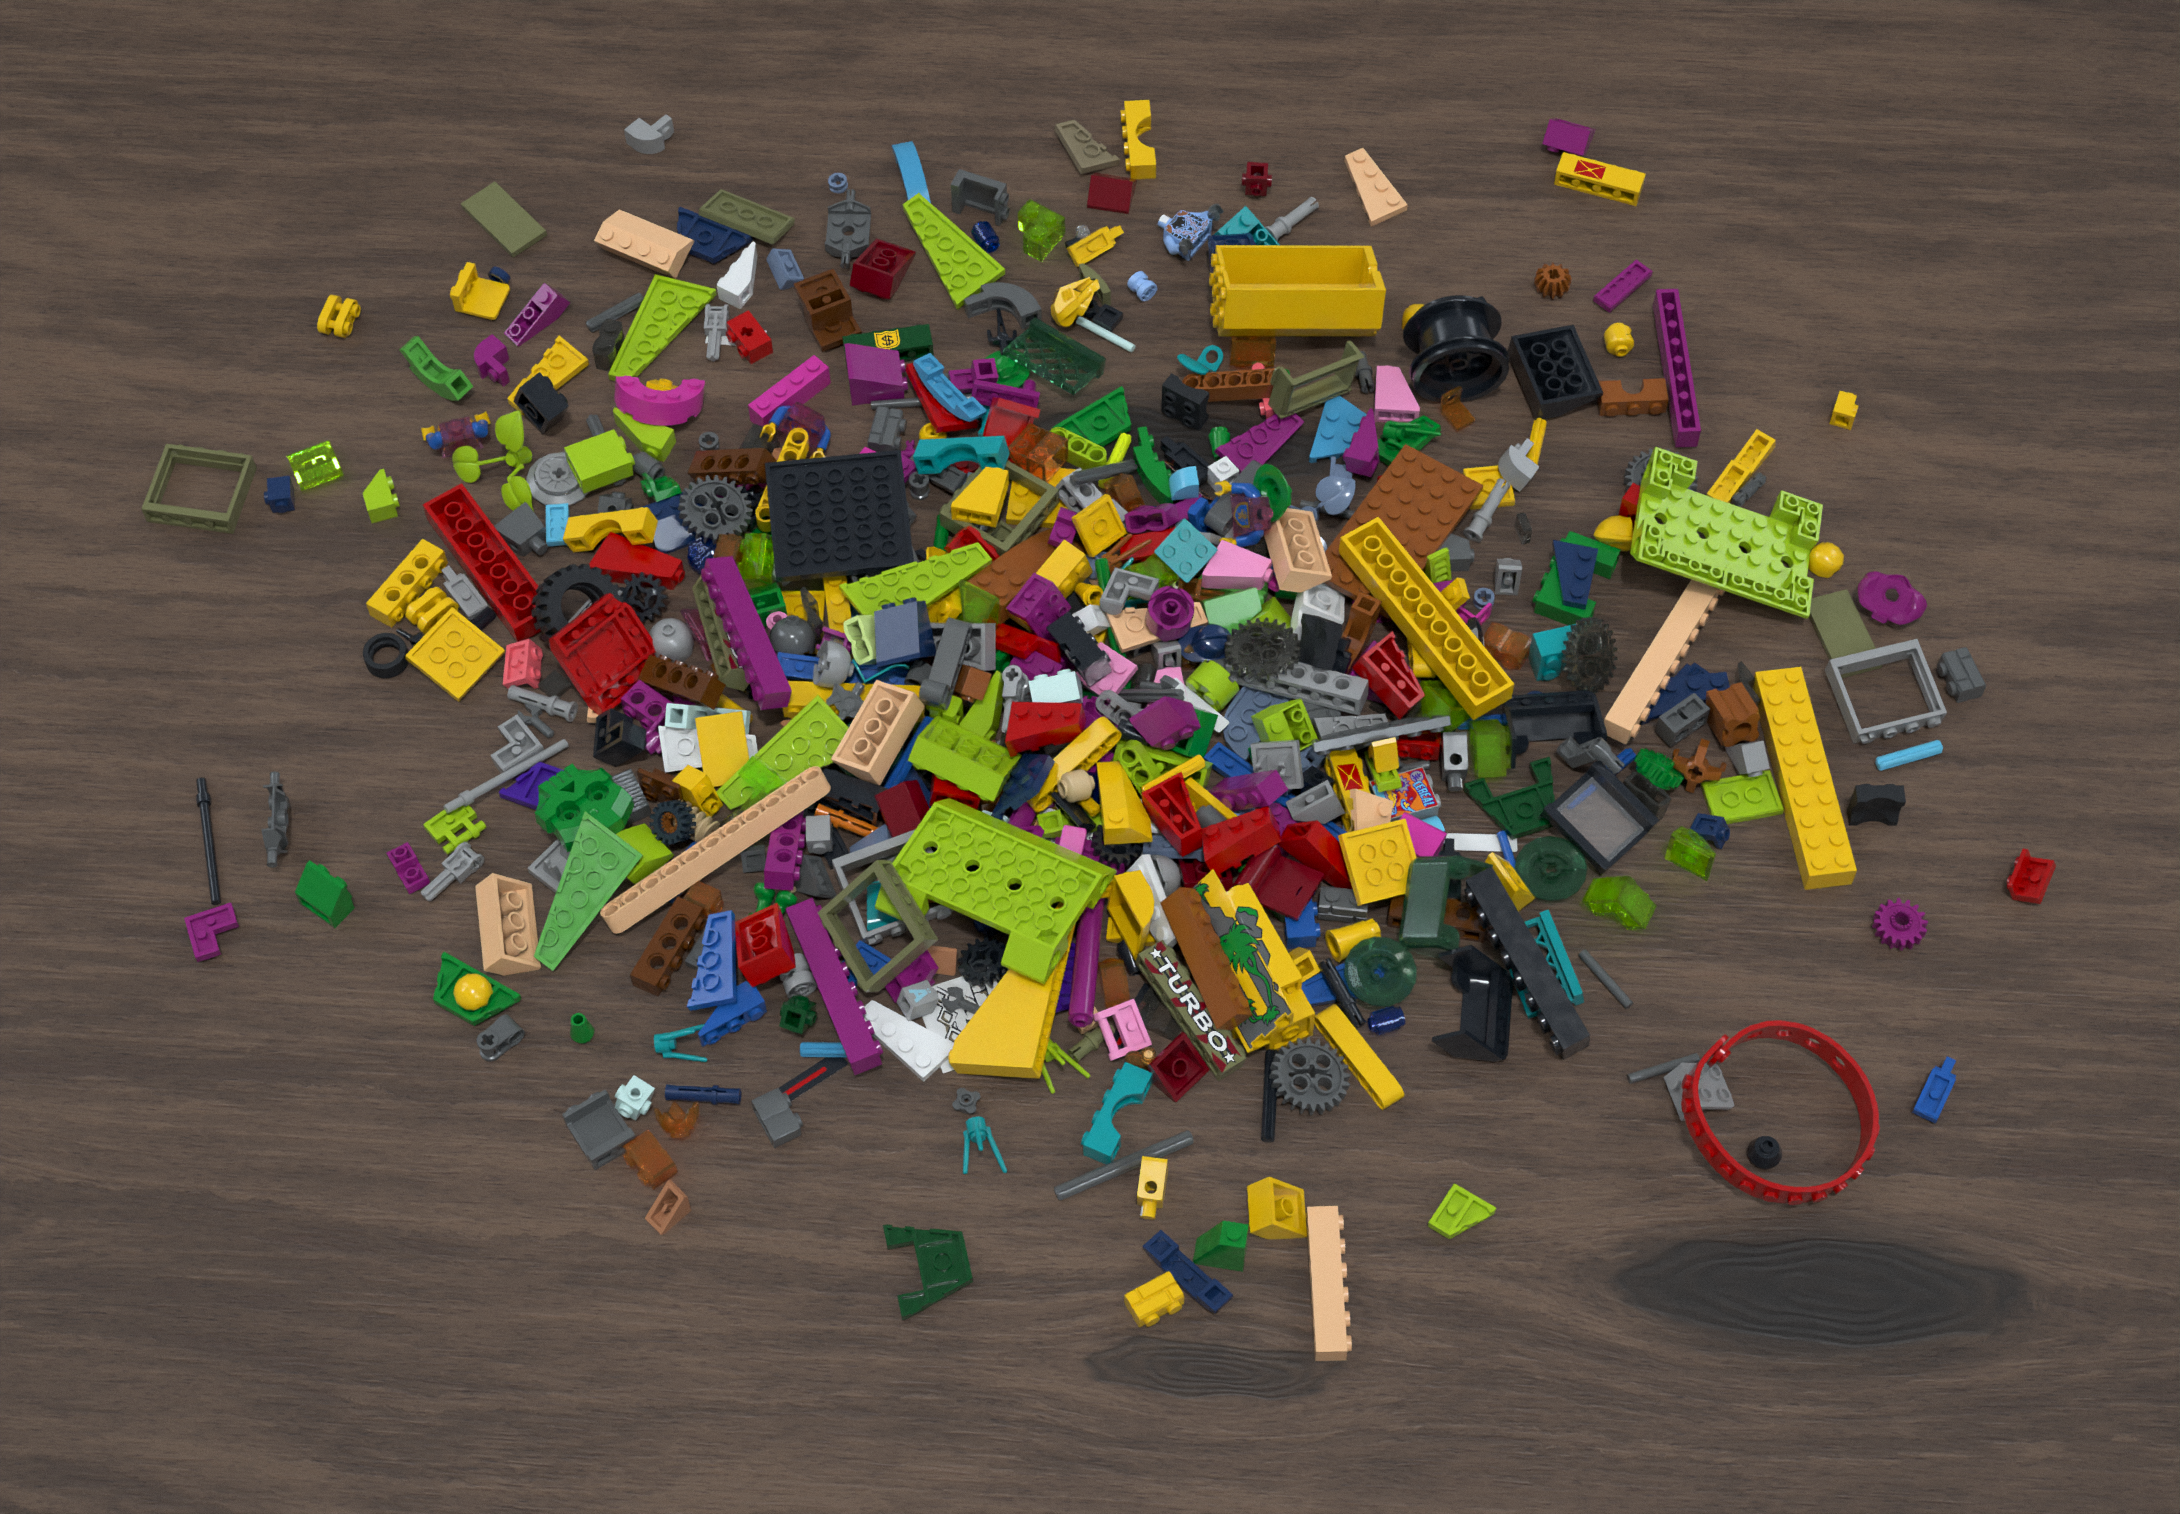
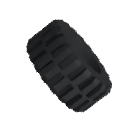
[531,564,624,646]

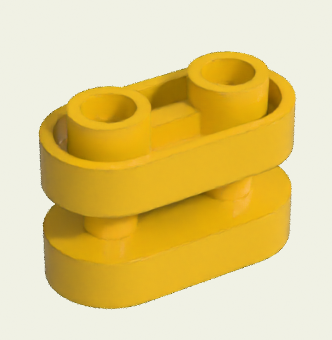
[317,294,361,338]
[405,587,459,634]

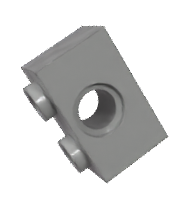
[1056,468,1103,513]

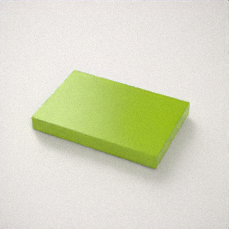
[1700,770,1784,824]

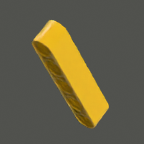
[755,428,809,532]
[1026,717,1122,812]
[1314,1004,1404,1110]

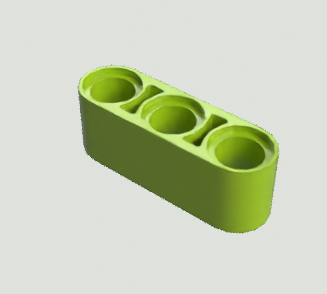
[1048,427,1107,470]
[1118,740,1162,797]

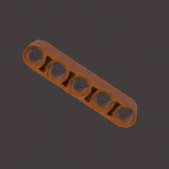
[1182,368,1275,402]

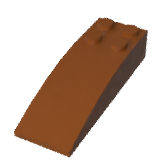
[966,527,1088,624]

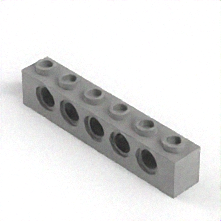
[1226,646,1369,715]

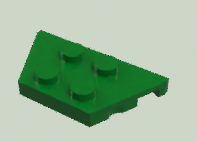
[1053,386,1131,447]
[433,952,522,1026]

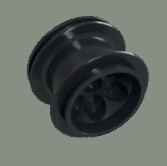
[1403,295,1509,403]

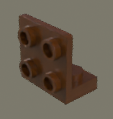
[637,768,686,803]

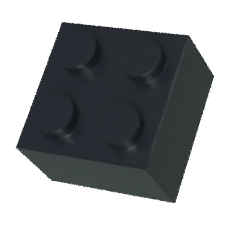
[513,372,569,435]

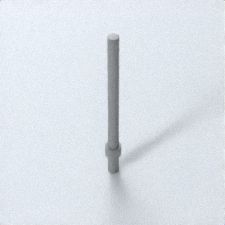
[443,739,569,813]

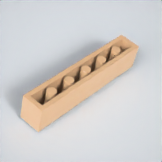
[1306,1206,1352,1361]

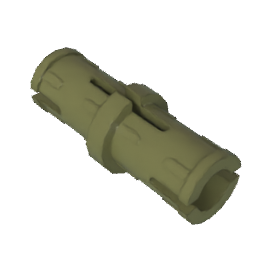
[1068,1022,1115,1063]

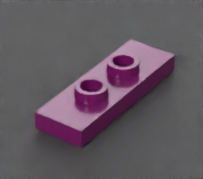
[1593,259,1653,313]

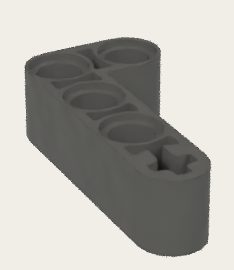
[1204,460,1262,536]
[919,617,972,710]

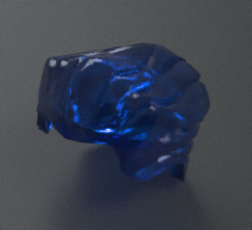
[687,536,724,575]

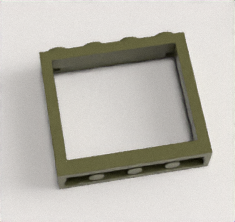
[142,444,257,534]
[939,460,1059,556]
[818,860,939,992]

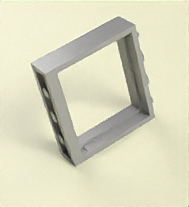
[1825,639,1947,744]
[832,829,954,945]

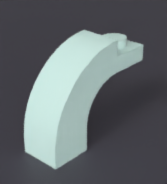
[665,703,751,734]

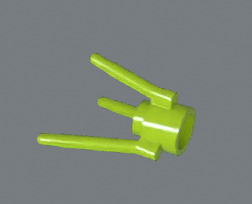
[1042,1037,1090,1094]

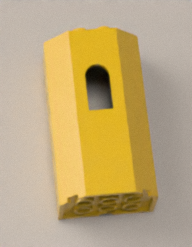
[1209,245,1386,336]

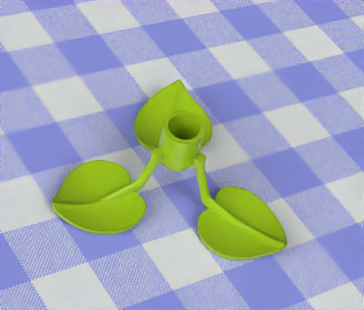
[452,410,534,512]

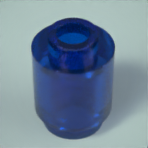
[971,221,1000,253]
[1367,1006,1406,1036]

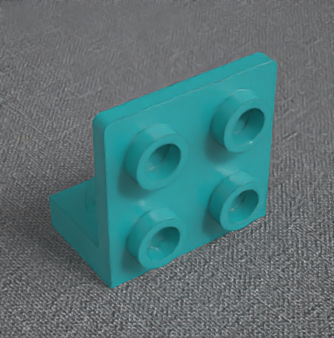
[1154,518,1218,583]

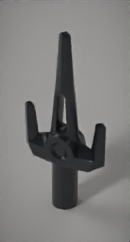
[987,308,1018,357]

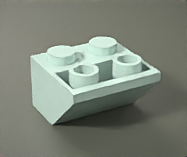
[1029,669,1083,703]

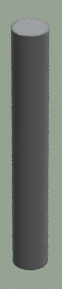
[1578,949,1633,1009]
[1627,1053,1700,1084]

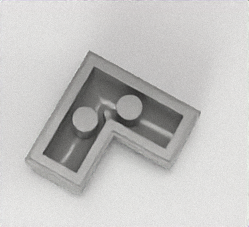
[1100,567,1159,615]
[491,715,544,773]

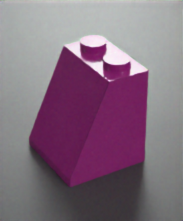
[845,343,908,406]

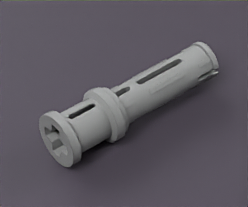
[1265,197,1319,242]
[1463,478,1510,542]
[507,685,578,722]

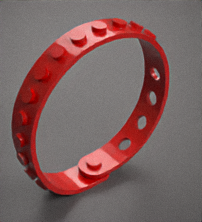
[1681,1020,1880,1205]

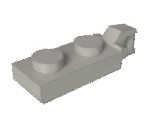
[441,566,488,621]

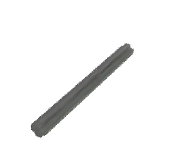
[1054,1130,1194,1200]

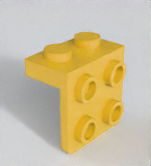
[450,262,510,320]

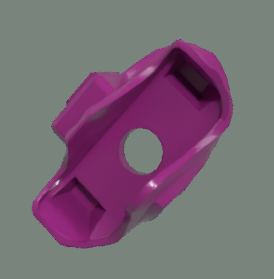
[1858,571,1927,625]

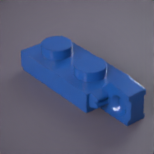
[1912,1056,1956,1124]

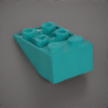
[1214,206,1280,245]

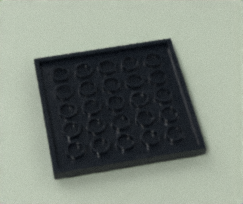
[765,450,914,582]

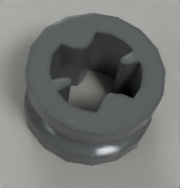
[699,432,720,451]

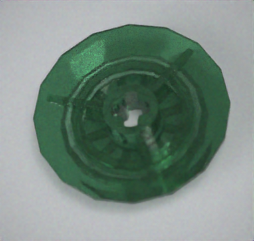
[1515,836,1587,901]
[1344,937,1417,1007]

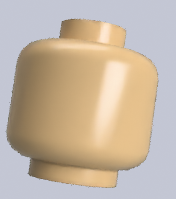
[1057,769,1095,803]

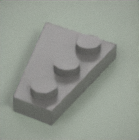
[1311,714,1388,756]

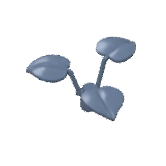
[1253,476,1355,551]

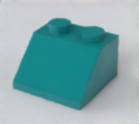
[1528,624,1579,681]

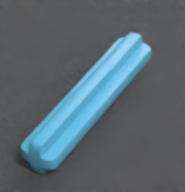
[1875,740,1943,771]

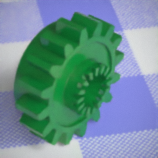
[1634,748,1684,790]

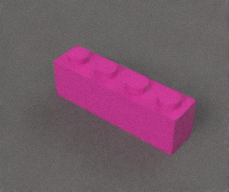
[748,355,831,430]

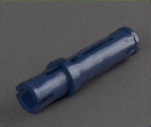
[665,1084,742,1105]

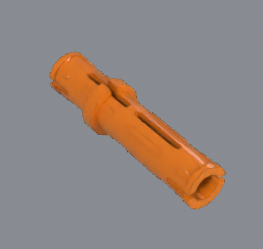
[814,803,879,837]

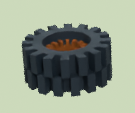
[649,800,696,844]

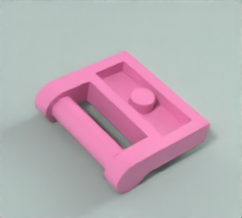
[1093,999,1152,1061]

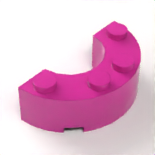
[614,375,705,426]

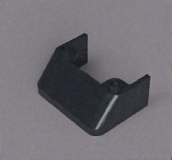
[1502,690,1607,769]
[1432,945,1513,1062]

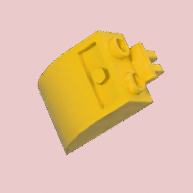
[1100,870,1154,961]

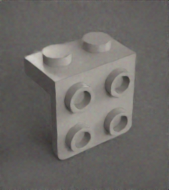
[1664,1063,1734,1121]

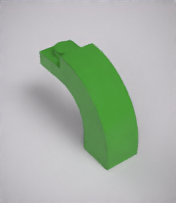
[399,336,473,401]

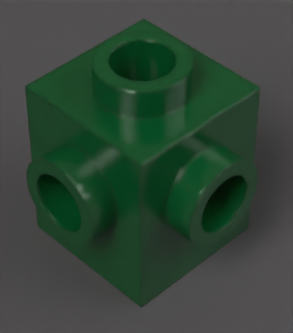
[779,995,817,1034]

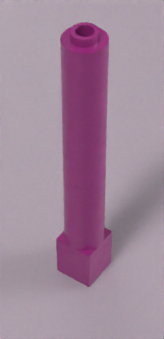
[1068,898,1105,1028]

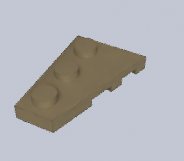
[1055,120,1120,174]

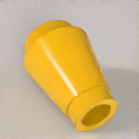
[1075,583,1103,606]

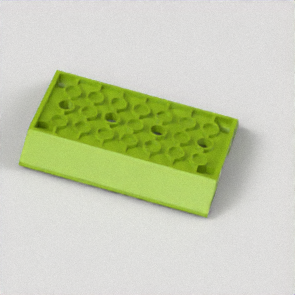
[1630,447,1823,619]
[875,798,1117,984]

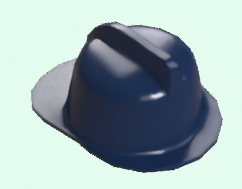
[1178,624,1233,662]

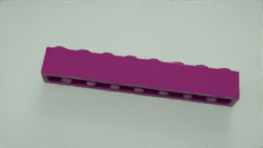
[1653,289,1701,448]
[701,556,792,710]
[785,898,883,1075]

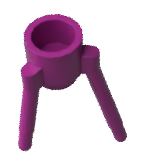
[645,709,666,755]

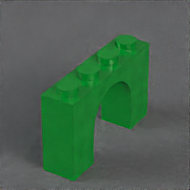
[1533,531,1621,632]

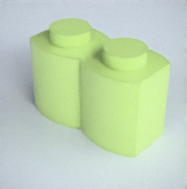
[844,615,876,665]

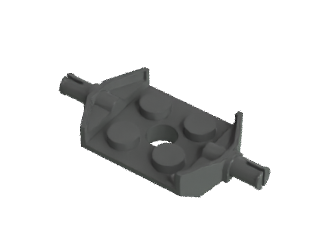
[825,189,871,269]
[262,771,290,868]

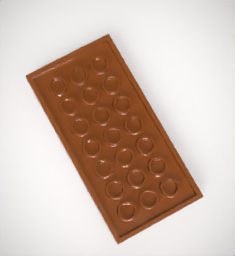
[1324,444,1483,619]

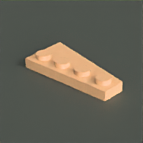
[1345,148,1408,227]

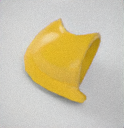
[1593,516,1633,552]

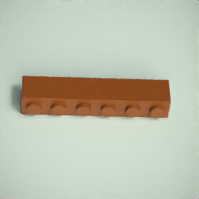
[1160,887,1252,1030]

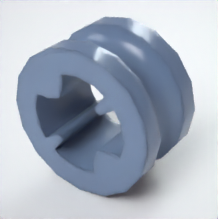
[828,173,848,193]
[1473,588,1495,611]

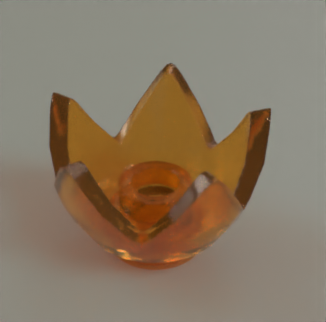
[654,1101,699,1138]

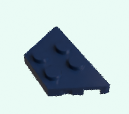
[677,207,752,264]
[991,753,1055,820]

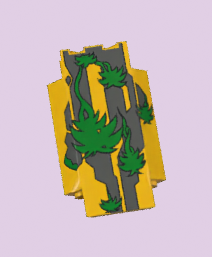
[1193,869,1315,1053]

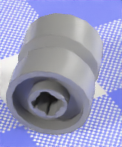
[779,953,817,999]

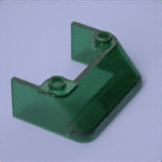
[1399,855,1493,959]

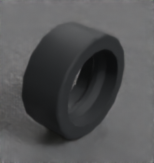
[362,633,409,678]

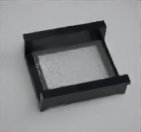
[1540,760,1659,876]

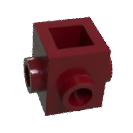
[1241,162,1272,196]

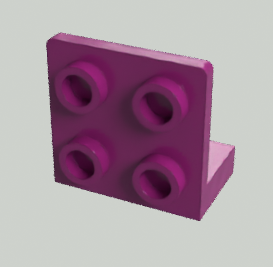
[1006,573,1071,639]

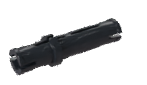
[1318,958,1366,1029]

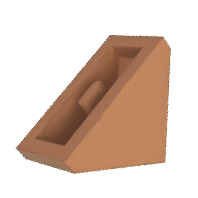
[645,1180,691,1235]

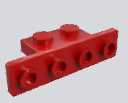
[982,618,1061,663]

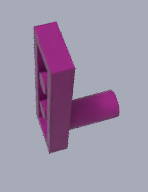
[971,379,1040,408]

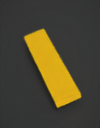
[1707,429,1776,503]

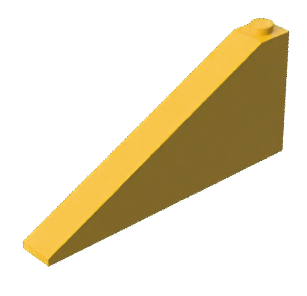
[948,902,1076,1079]

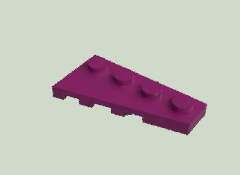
[1214,413,1304,475]

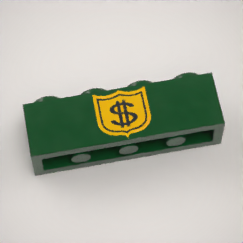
[842,324,934,365]

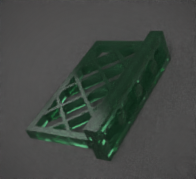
[1003,317,1106,396]

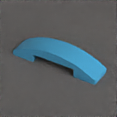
[892,141,931,203]
[913,353,987,422]

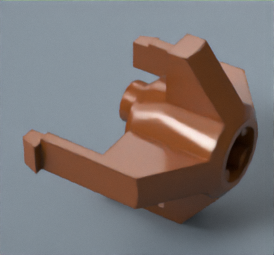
[1672,739,1727,793]

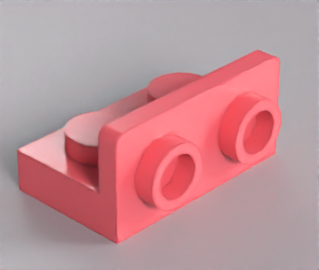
[503,639,543,689]

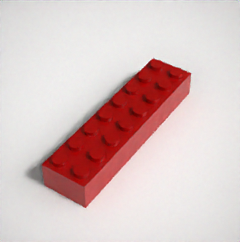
[423,483,541,642]

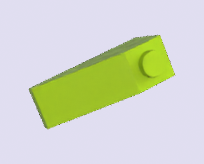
[613,408,676,462]
[959,671,1004,741]

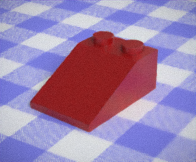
[735,903,796,987]

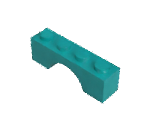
[913,436,1010,474]
[1081,1062,1153,1165]

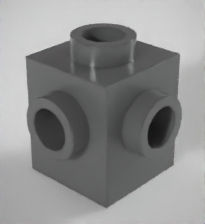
[598,492,634,514]

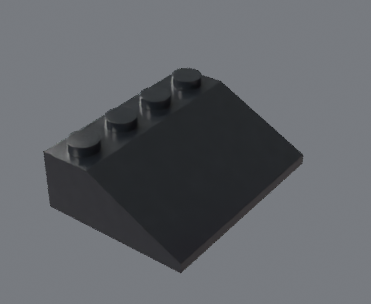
[1508,325,1603,420]

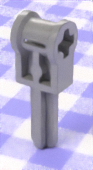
[704,304,729,362]
[1001,665,1029,734]
[421,842,485,901]

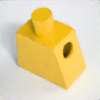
[1137,1156,1168,1220]

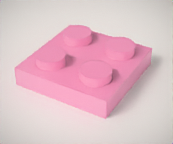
[1076,642,1138,704]

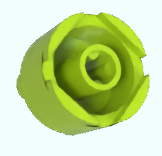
[1186,659,1239,712]

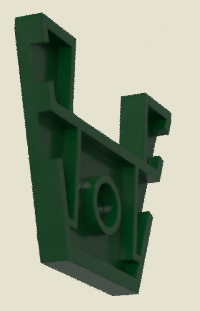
[1463,757,1555,840]
[883,1224,973,1320]

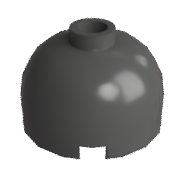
[769,615,816,655]

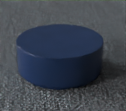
[488,266,511,284]

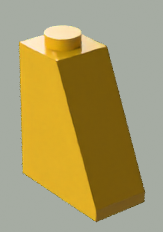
[951,467,1009,528]

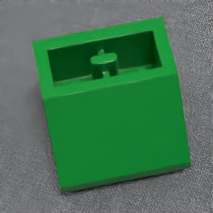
[748,582,787,628]
[295,860,355,928]

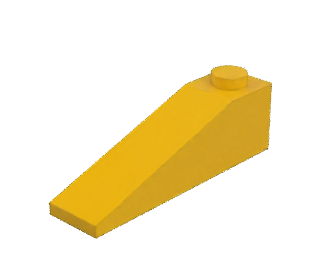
[1096,761,1153,845]

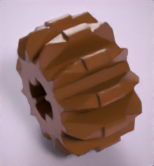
[1534,262,1572,300]

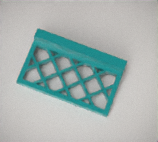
[1509,909,1584,1019]

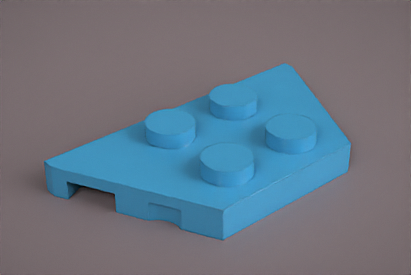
[1309,396,1367,463]

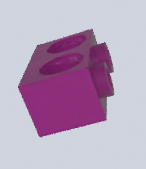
[621,680,672,733]

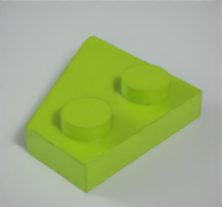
[1428,1183,1496,1239]

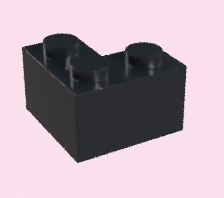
[593,708,646,767]

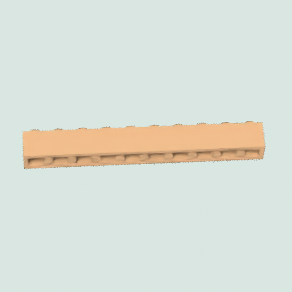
[1604,579,1725,744]

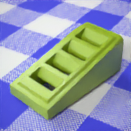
[1425,547,1452,583]

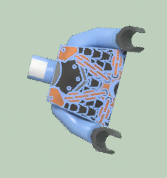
[1158,204,1224,261]

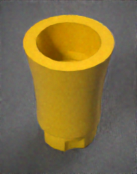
[1325,918,1382,962]

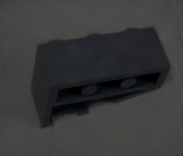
[1046,611,1112,687]
[816,768,888,827]

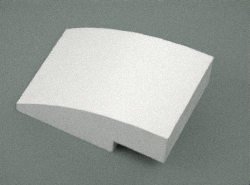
[1289,583,1345,642]

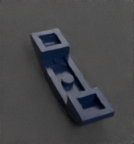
[1143,1230,1233,1313]

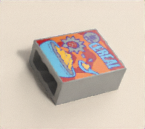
[1369,766,1441,822]

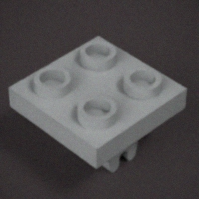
[1250,740,1304,789]
[528,839,570,893]

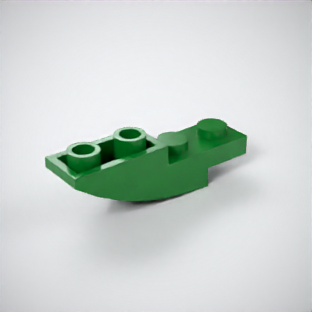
[1133,426,1175,504]

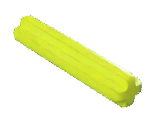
[1098,433,1131,490]

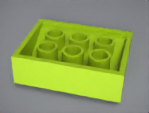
[907,715,1022,802]

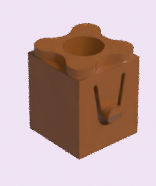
[1706,682,1760,747]

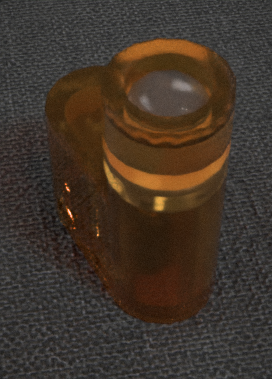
[1124,1047,1156,1071]

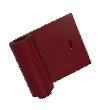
[1232,845,1325,921]

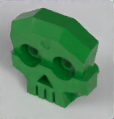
[534,763,634,852]

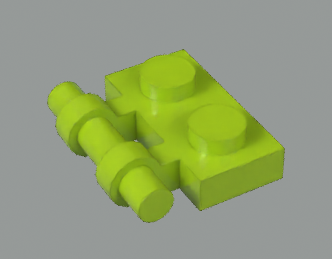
[423,805,487,855]

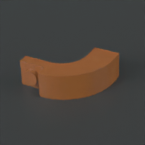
[1341,592,1382,674]

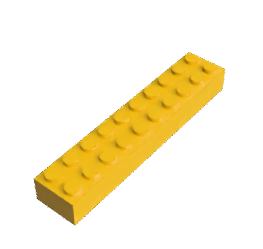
[1339,517,1515,720]
[1751,667,1857,890]

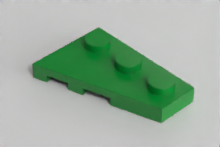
[1377,415,1441,466]

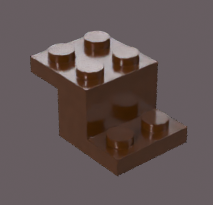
[794,268,862,352]

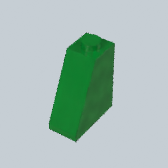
[1193,1221,1249,1272]

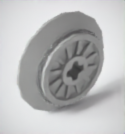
[526,452,589,506]

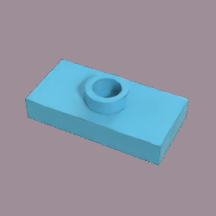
[546,503,569,546]

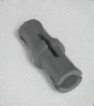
[1355,351,1375,393]

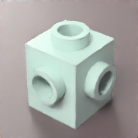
[615,1075,655,1121]

